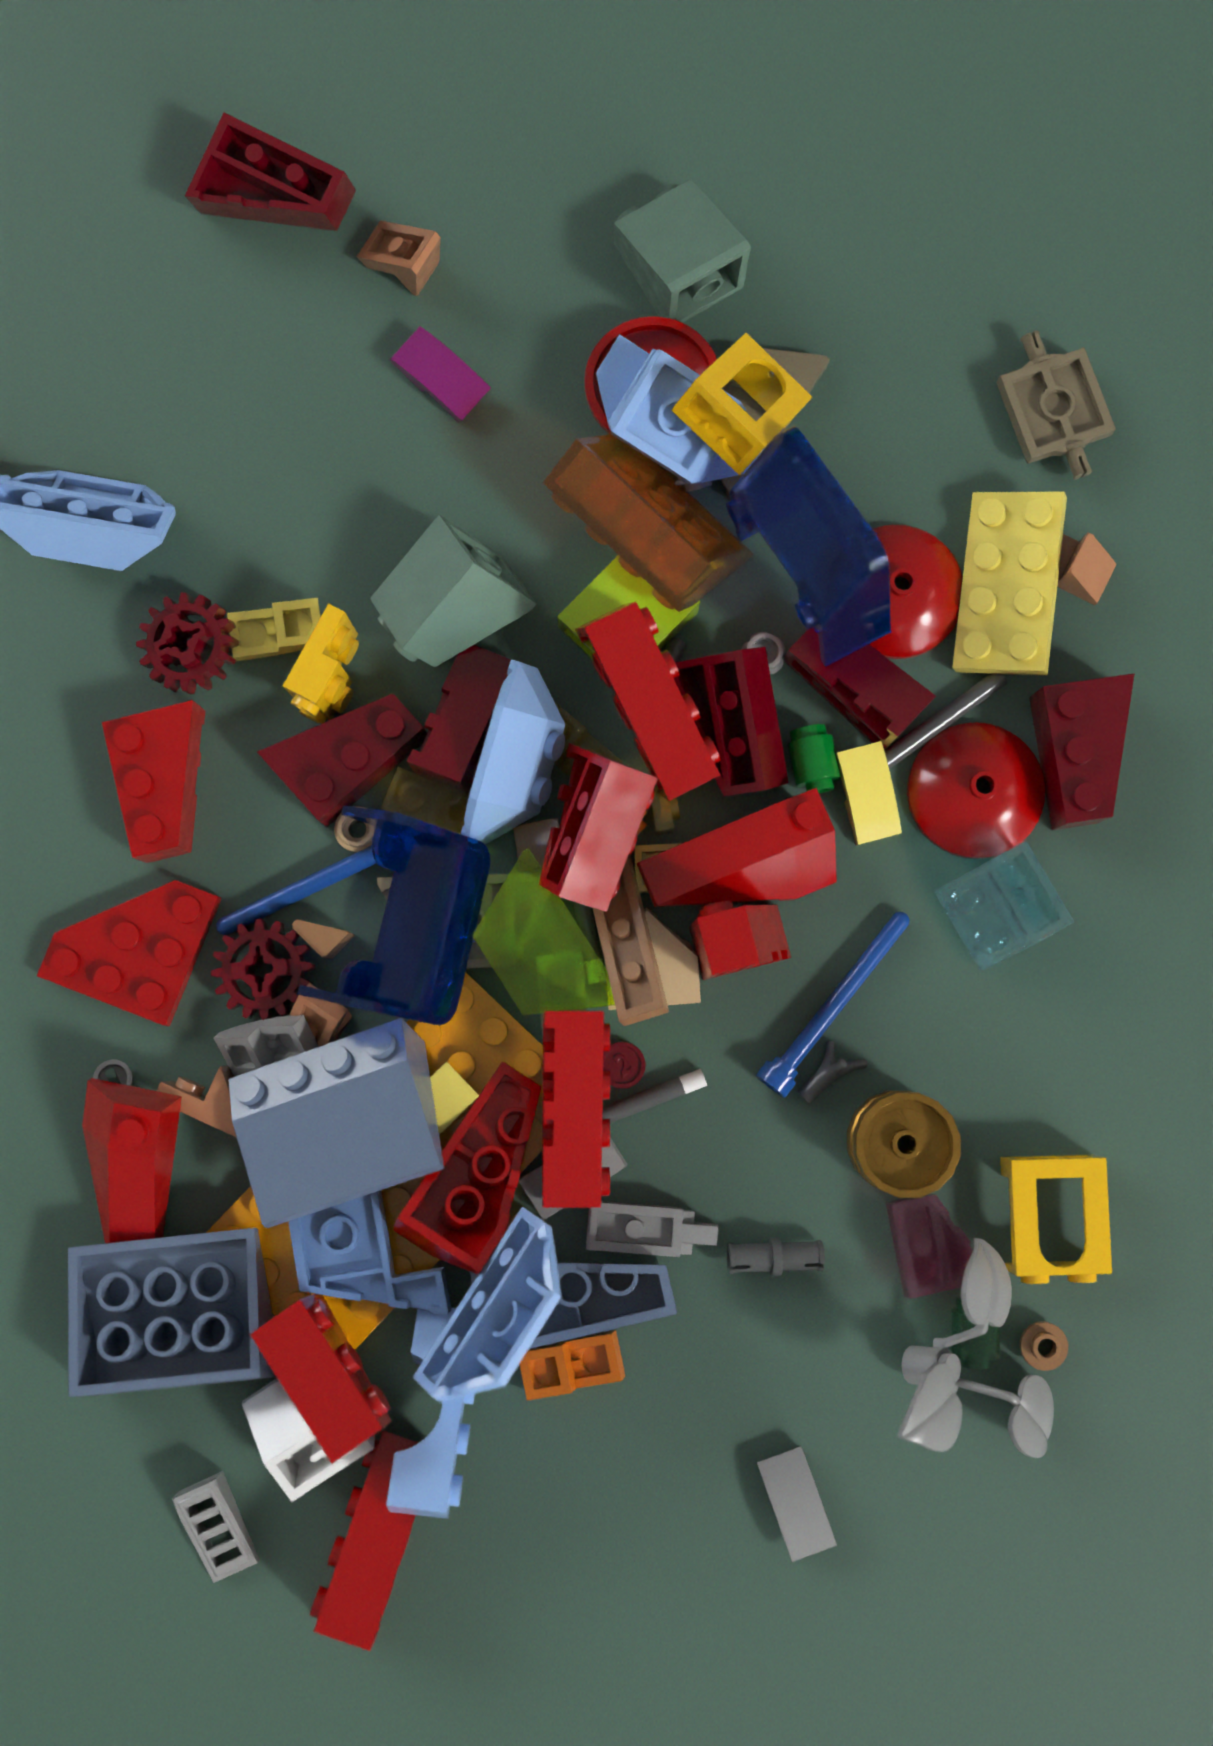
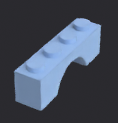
[386,1308,475,1519]

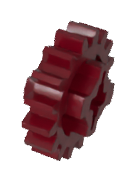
[136,592,239,695]
[211,919,316,1020]

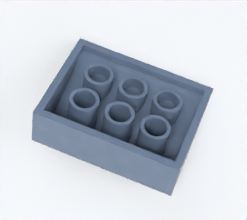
[229,1018,444,1228]
[68,1228,276,1397]

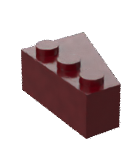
[185,112,356,231]
[784,611,936,750]
[407,645,511,796]
[674,647,789,796]
[1029,673,1135,830]
[257,693,427,827]

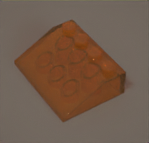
[543,434,753,612]

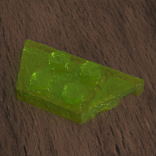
[472,848,615,1015]

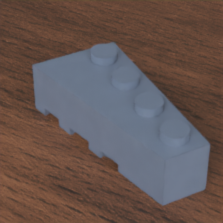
[470,1263,677,1349]

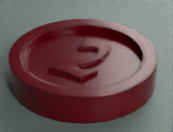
[603,1042,646,1088]

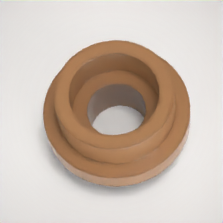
[1020,1321,1068,1371]

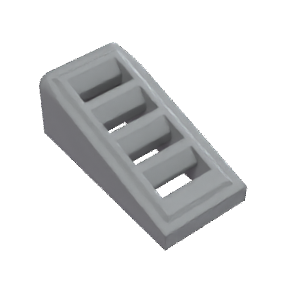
[172,1471,259,1583]

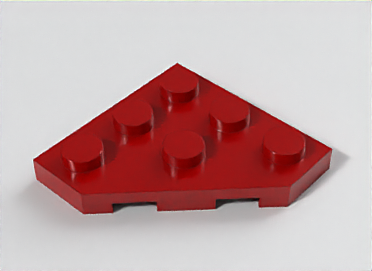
[37,880,222,1026]

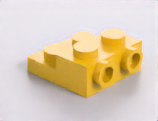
[283,603,359,724]

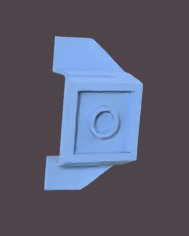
[596,334,764,484]

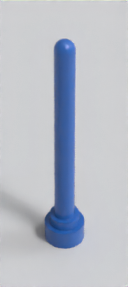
[216,818,424,935]
[756,912,910,1098]

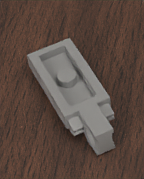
[586,1201,718,1257]

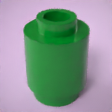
[787,724,841,794]

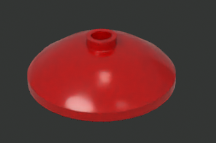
[585,316,717,444]
[829,525,963,659]
[907,722,1045,859]

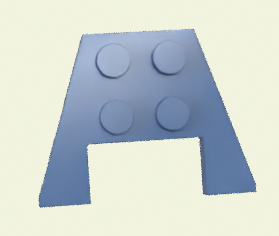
[288,1190,452,1315]

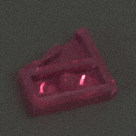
[886,1194,973,1299]

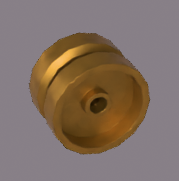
[847,1090,961,1198]

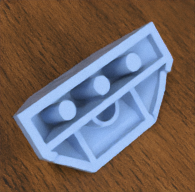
[0,470,176,571]
[459,659,565,844]
[413,1207,561,1402]

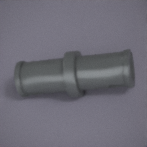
[726,1238,825,1276]

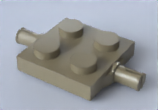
[996,330,1116,480]

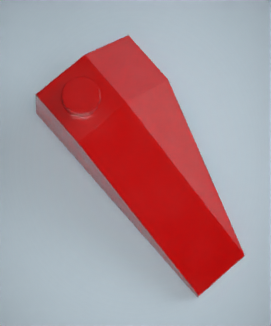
[637,788,837,907]
[392,1061,541,1275]

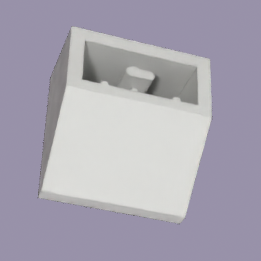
[242,1378,375,1502]

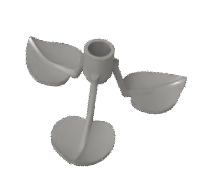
[897,1238,1054,1458]

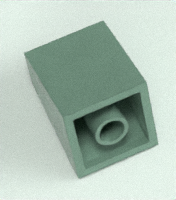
[613,179,751,323]
[370,515,537,668]

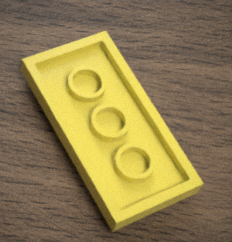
[952,491,1067,676]

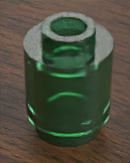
[951,1296,1000,1369]

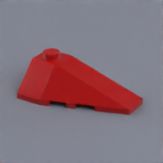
[82,1078,182,1244]

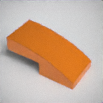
[519,1330,626,1400]

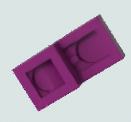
[389,326,491,422]

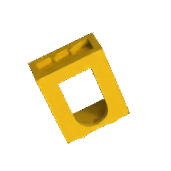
[671,333,812,476]
[1000,1154,1112,1284]

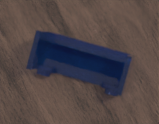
[726,426,891,667]
[298,806,491,1025]

